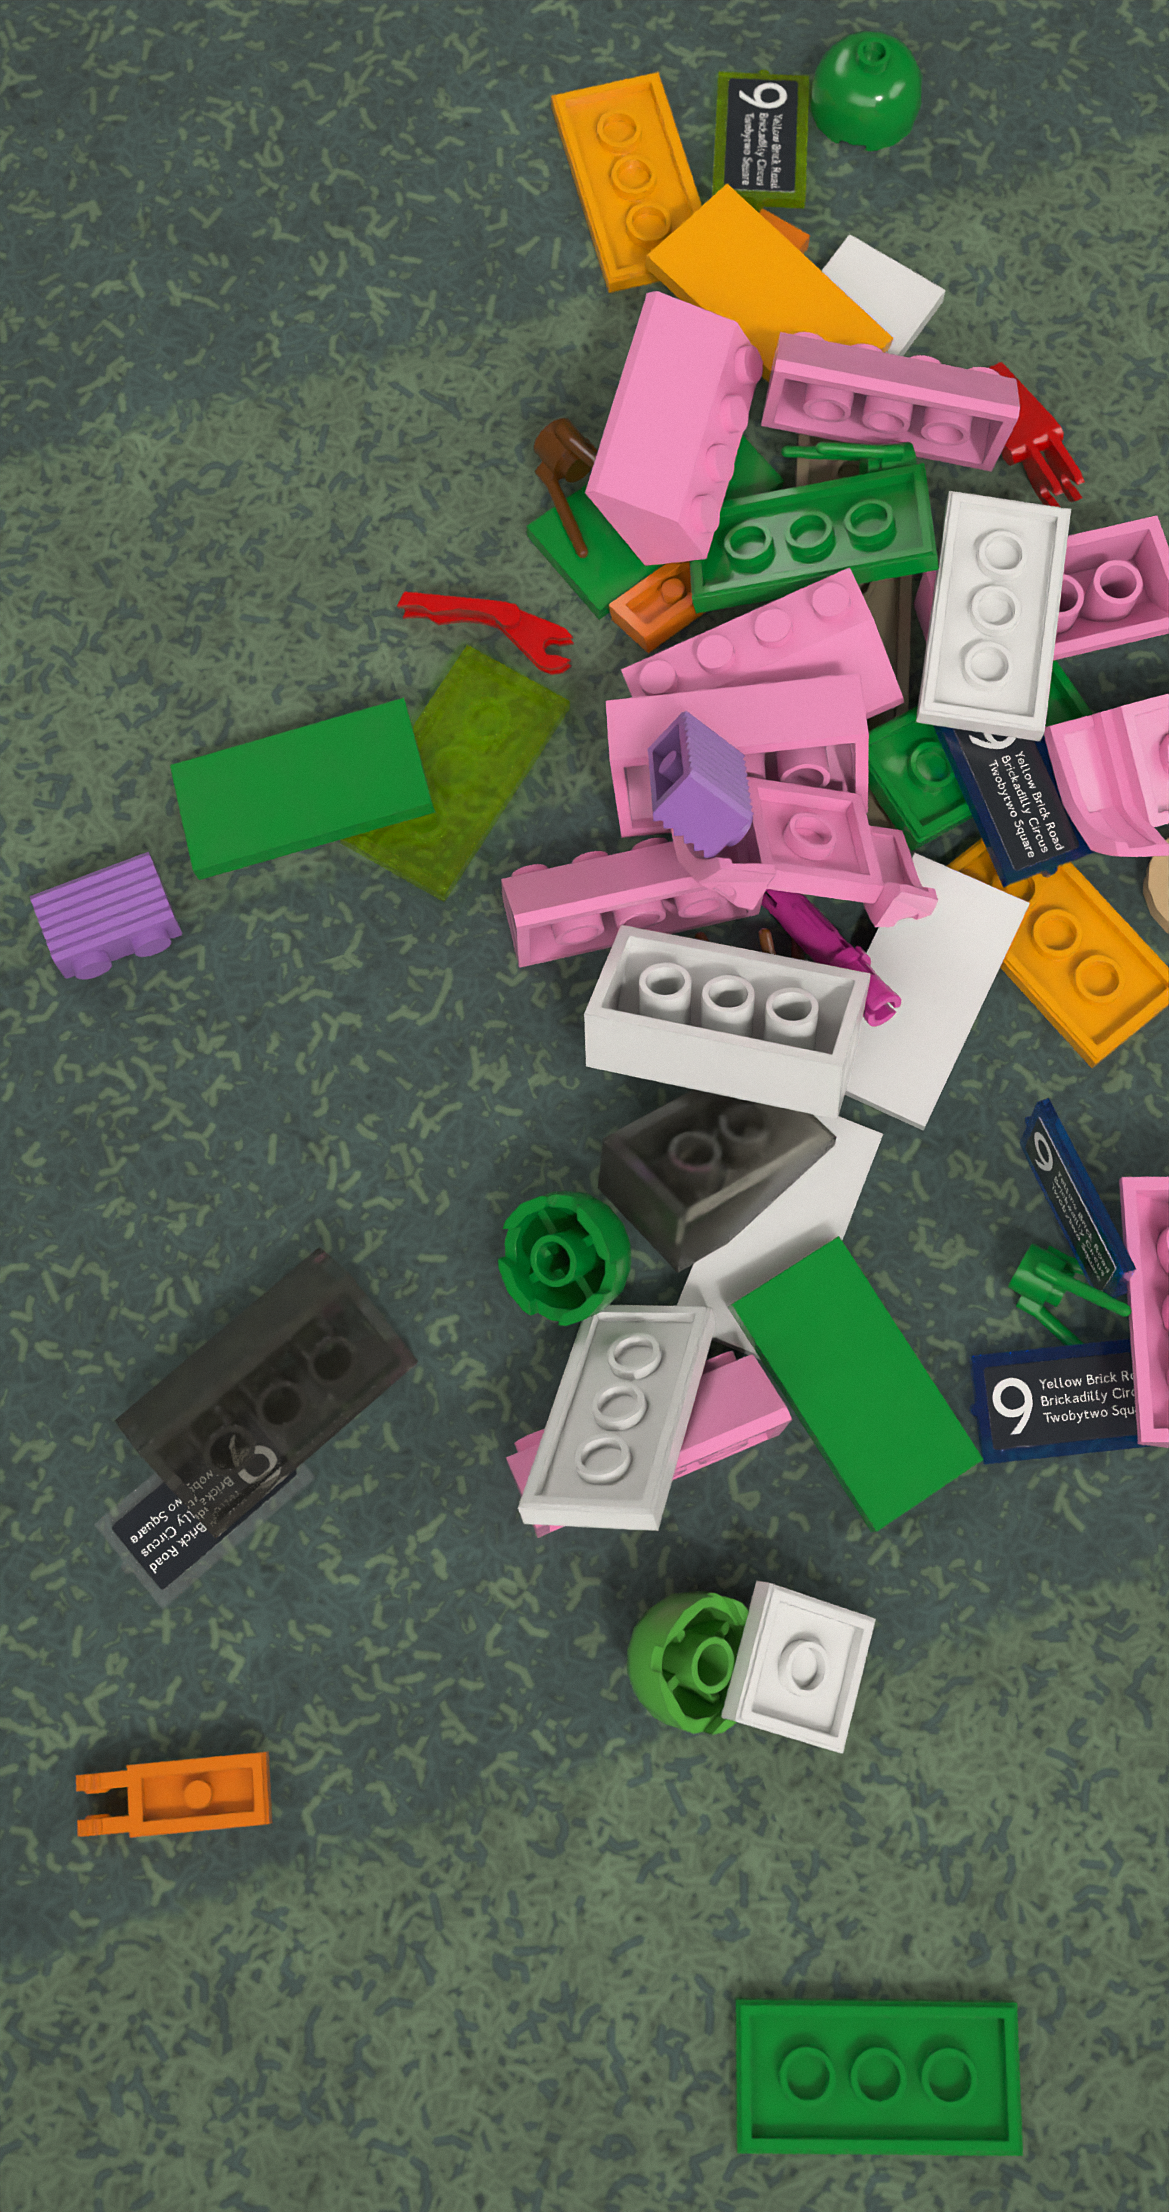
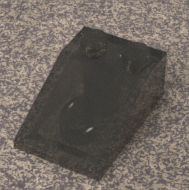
[598,1089,837,1273]

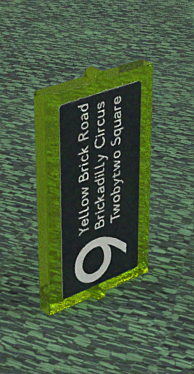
[712,69,809,211]

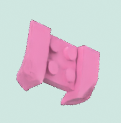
[1044,694,1169,857]
[671,777,938,927]

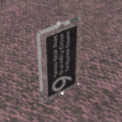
[94,1395,316,1609]

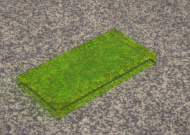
[340,645,570,902]

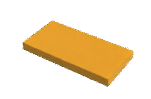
[551,72,702,293]
[645,184,894,383]
[946,827,1169,1068]

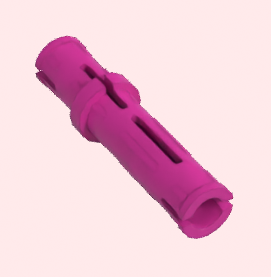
[761,889,902,1027]

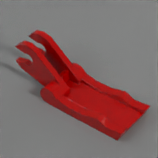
[989,361,1085,507]
[397,591,574,675]

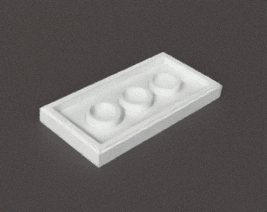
[916,491,1071,741]
[845,853,1030,1131]
[677,1103,883,1360]
[518,1305,716,1531]

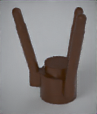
[533,418,598,558]

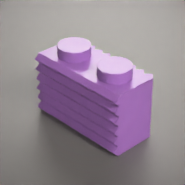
[648,711,754,859]
[30,851,182,979]

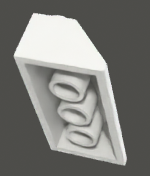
[584,925,871,1119]

